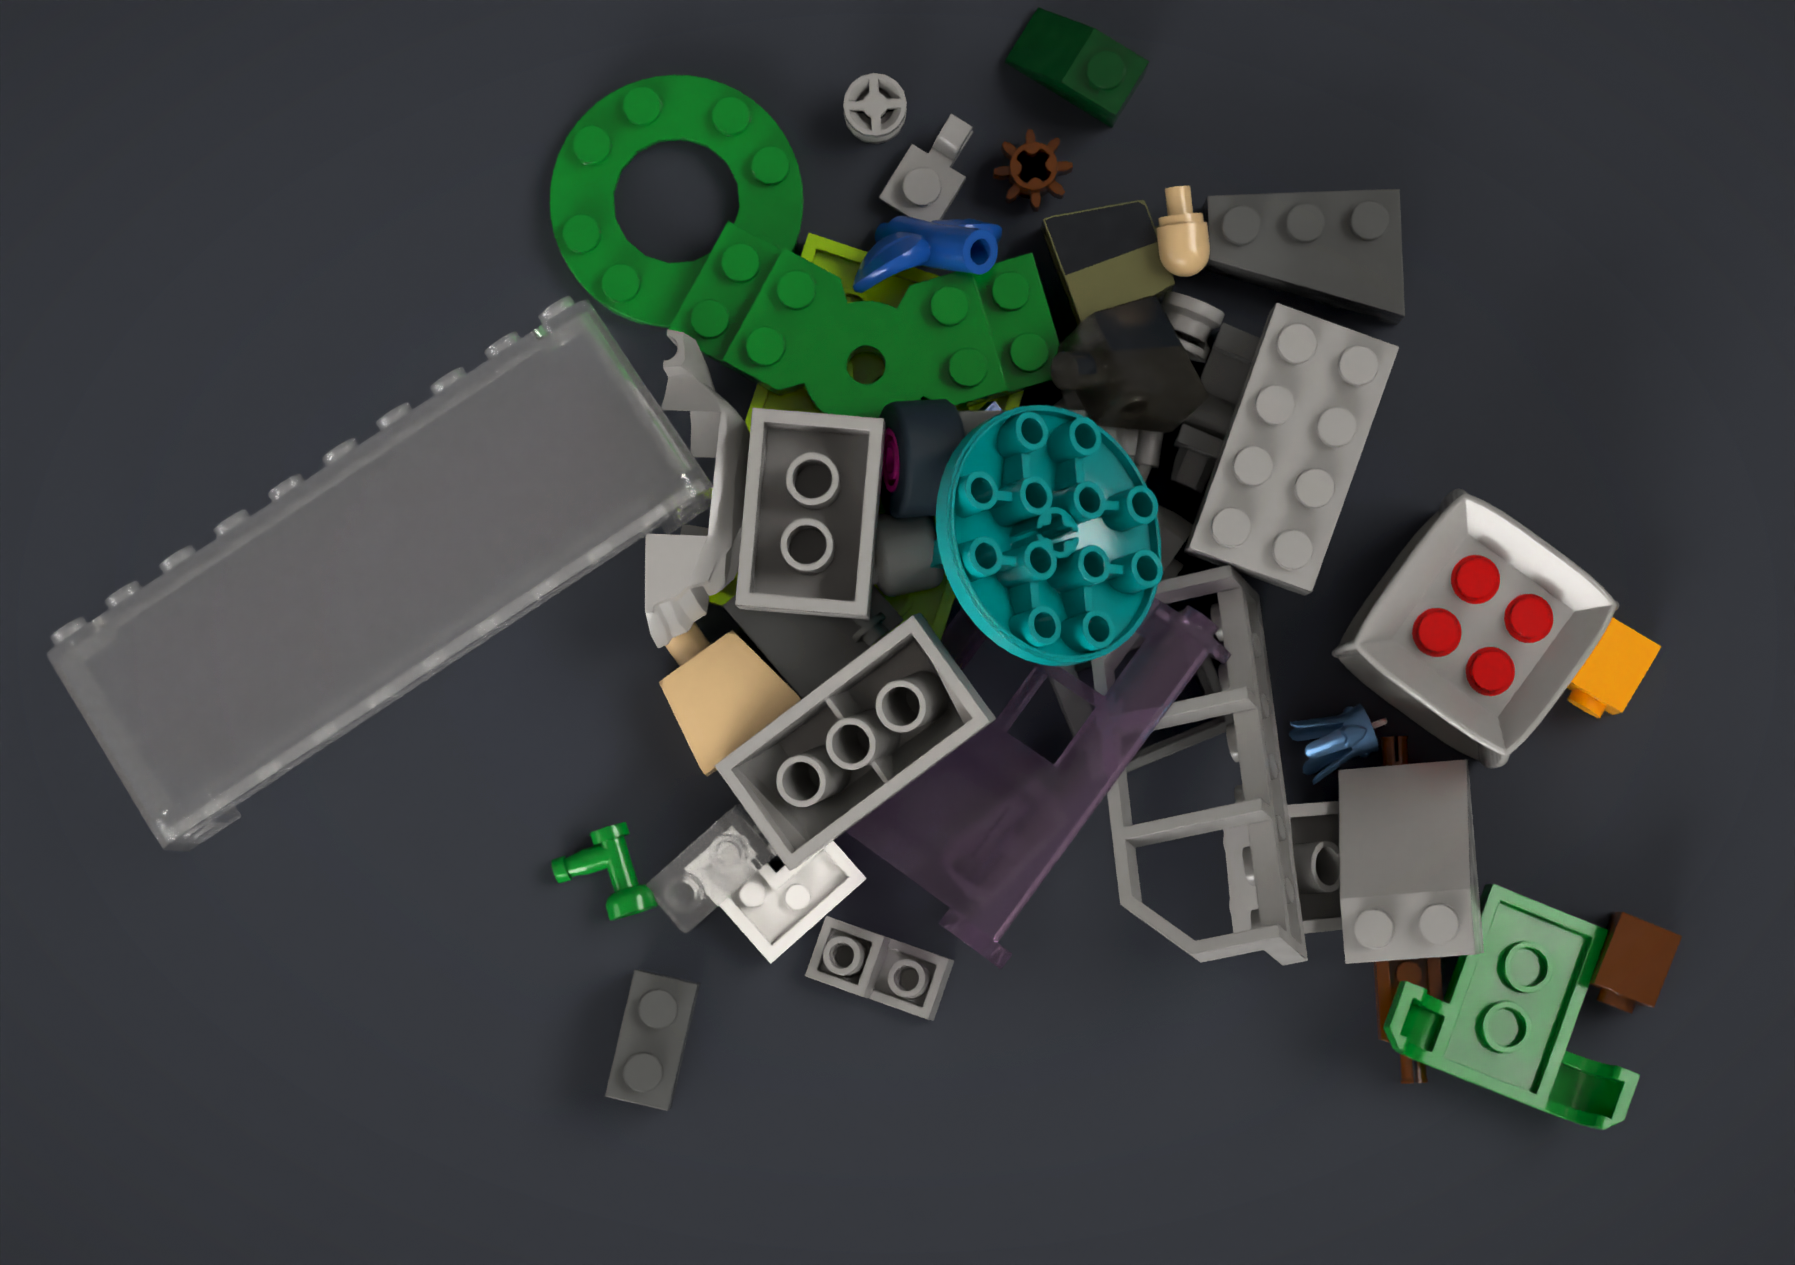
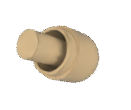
[1156,186,1210,277]

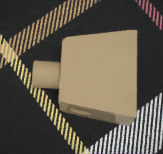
[659,622,802,777]

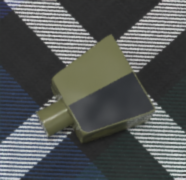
[1041,200,1175,341]

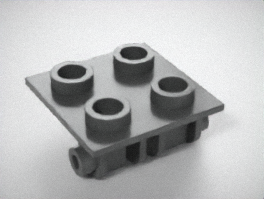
[723,585,904,699]

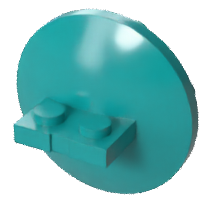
[930,405,1163,666]

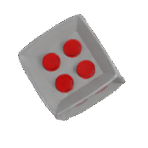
[1332,488,1619,769]

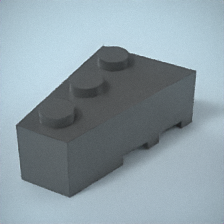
[1202,189,1405,326]

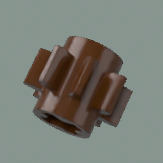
[993,129,1073,212]

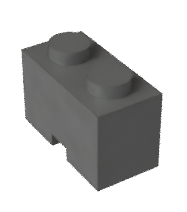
[605,969,701,1111]

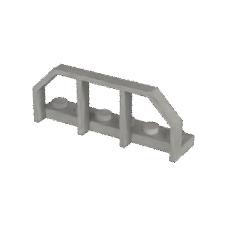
[1091,565,1308,966]

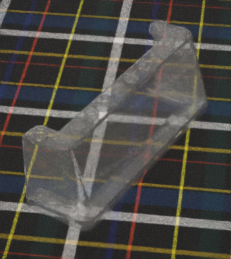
[46,296,714,852]

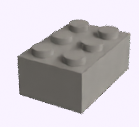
[735,408,886,620]

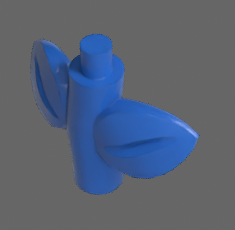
[853,216,1002,293]

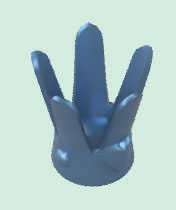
[1289,704,1387,785]

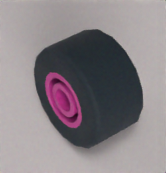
[879,399,966,518]

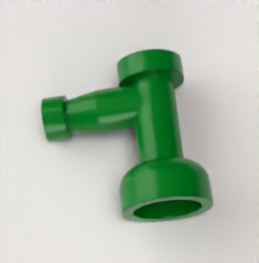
[551,822,659,921]

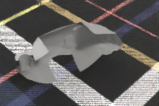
[645,329,750,648]

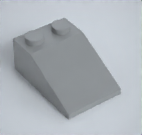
[1338,759,1484,964]

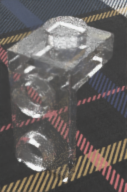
[646,802,778,933]

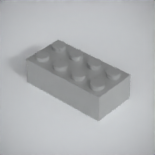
[1184,303,1399,596]

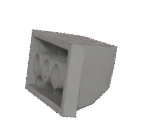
[715,613,996,871]

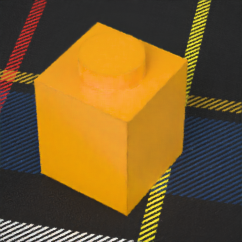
[1567,617,1662,718]

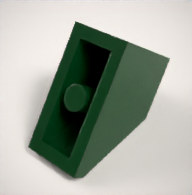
[1005,7,1149,128]

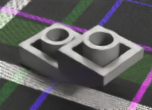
[805,916,954,1021]

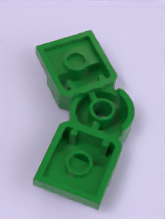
[669,221,1069,418]

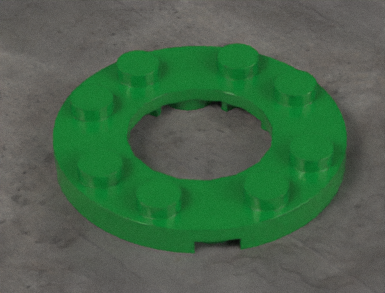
[550,75,804,328]

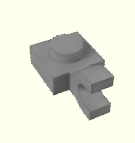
[879,114,974,222]

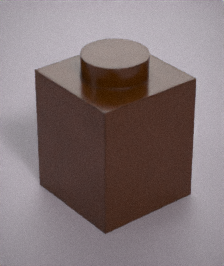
[1589,911,1682,1014]

